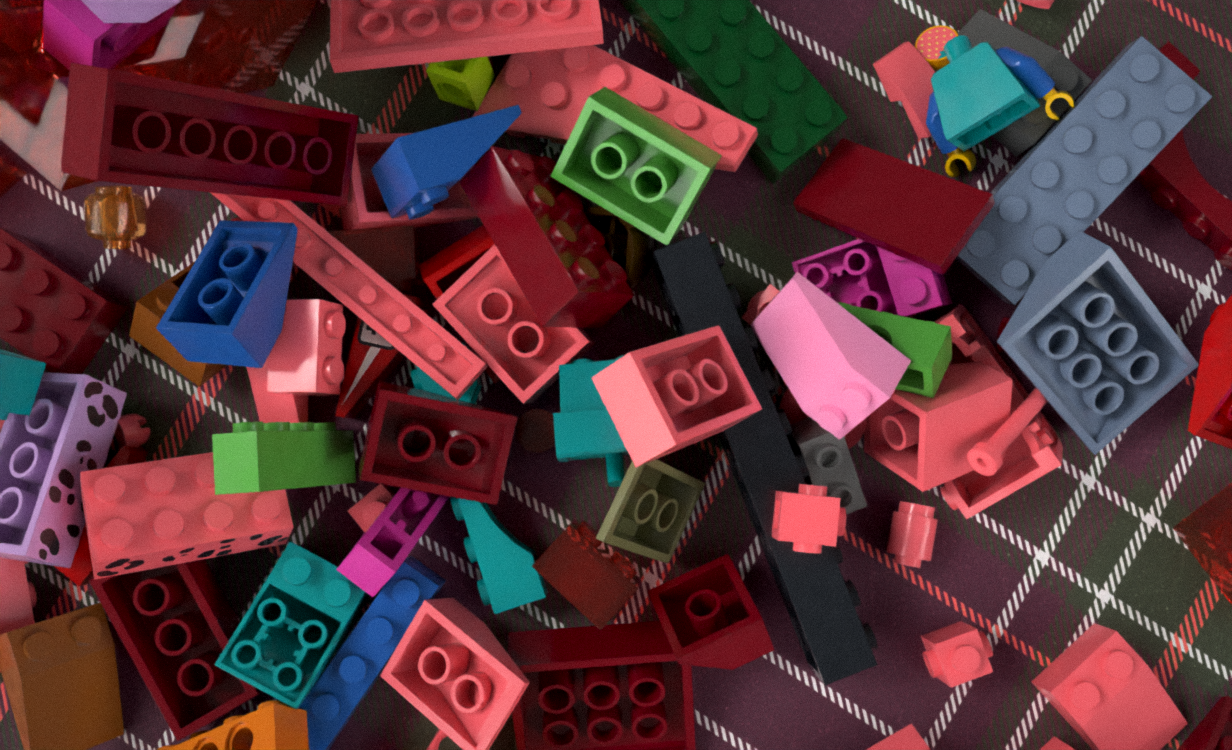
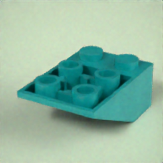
[214,541,370,710]

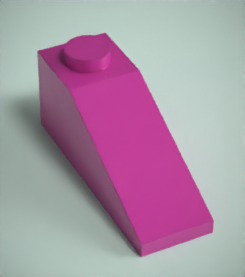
[336,487,450,597]

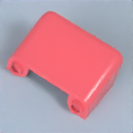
[933,304,1063,519]

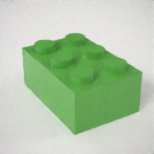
[550,87,722,246]

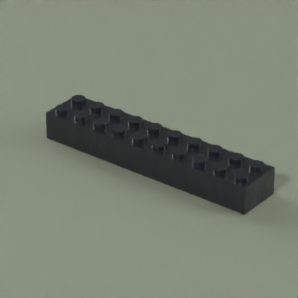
[651,232,878,686]

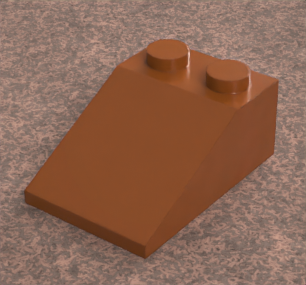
[0,602,124,750]

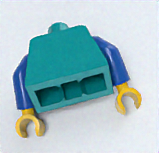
[926,35,1074,177]

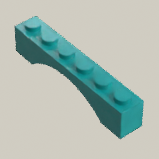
[411,342,548,614]

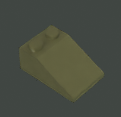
[596,459,706,564]

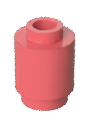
[886,501,938,568]

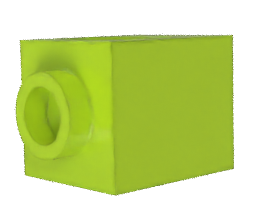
[426,57,495,111]

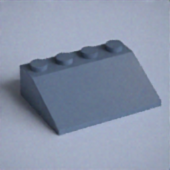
[997,230,1199,455]

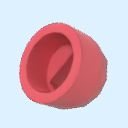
[114,414,151,448]

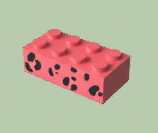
[80,452,293,580]

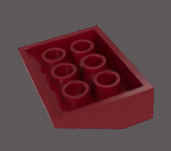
[507,621,696,750]

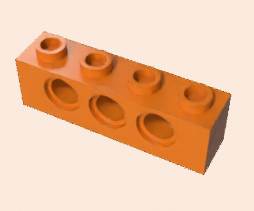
[157,700,309,750]

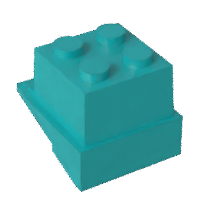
[553,355,629,487]

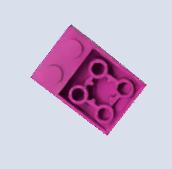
[792,239,953,317]

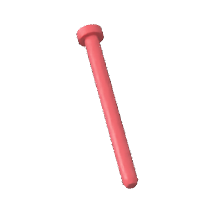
[967,388,1048,476]

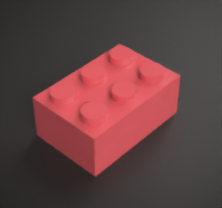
[591,325,762,468]

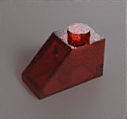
[327,226,423,293]

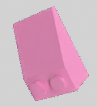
[750,272,911,440]

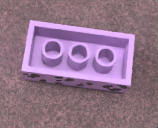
[0,372,127,568]

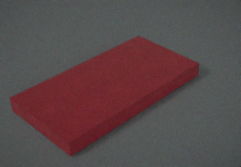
[793,138,995,275]

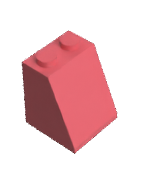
[864,361,1013,492]

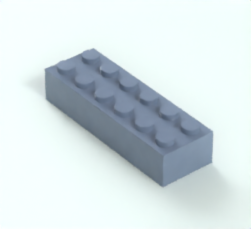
[955,36,1212,305]

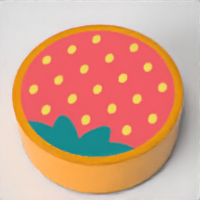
[915,25,958,70]

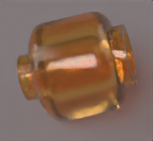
[83,186,147,249]

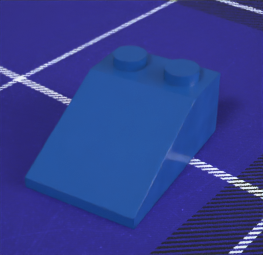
[371,105,522,220]
[156,220,298,368]

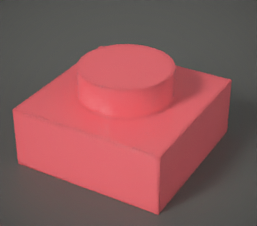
[348,484,395,532]

